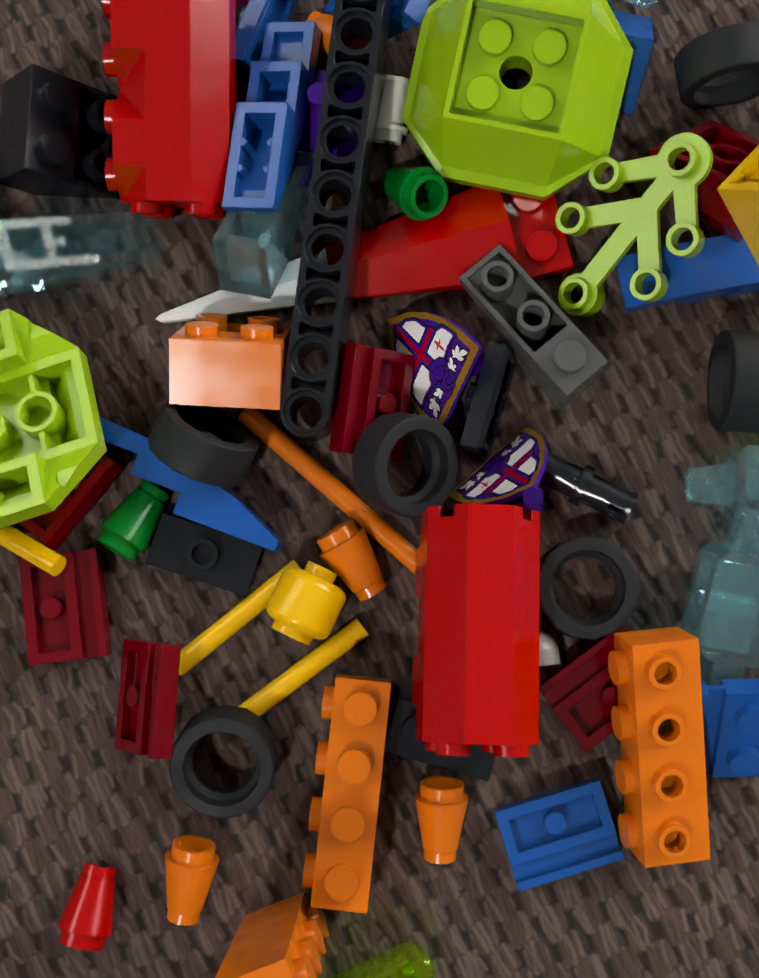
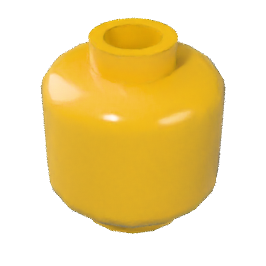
[266,561,346,646]

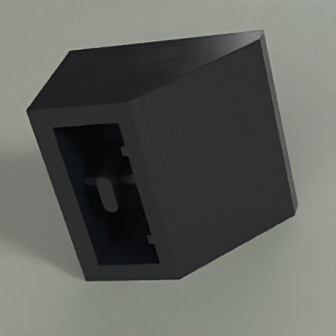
[0,64,120,199]

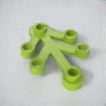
[555,132,713,317]

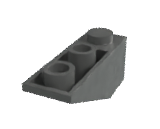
[459,244,608,411]

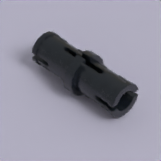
[540,451,638,524]

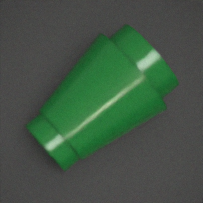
[381,167,448,221]
[96,480,170,562]

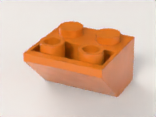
[169,313,291,410]

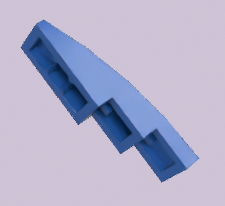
[222,21,322,212]
[615,235,759,313]
[100,417,284,552]

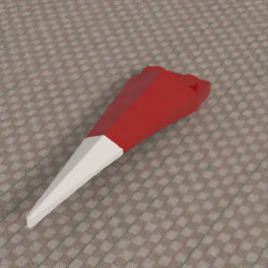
[156,187,574,324]

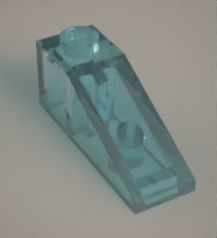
[212,147,315,299]
[0,211,162,295]

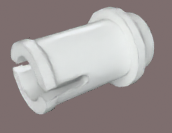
[374,75,409,146]

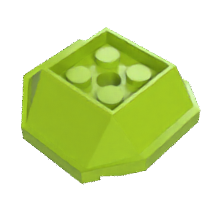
[401,0,633,201]
[0,308,107,529]

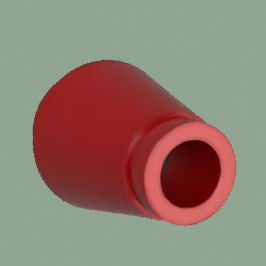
[57,862,117,951]

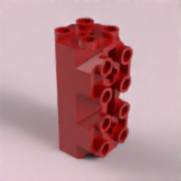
[102,0,236,220]
[412,503,540,758]

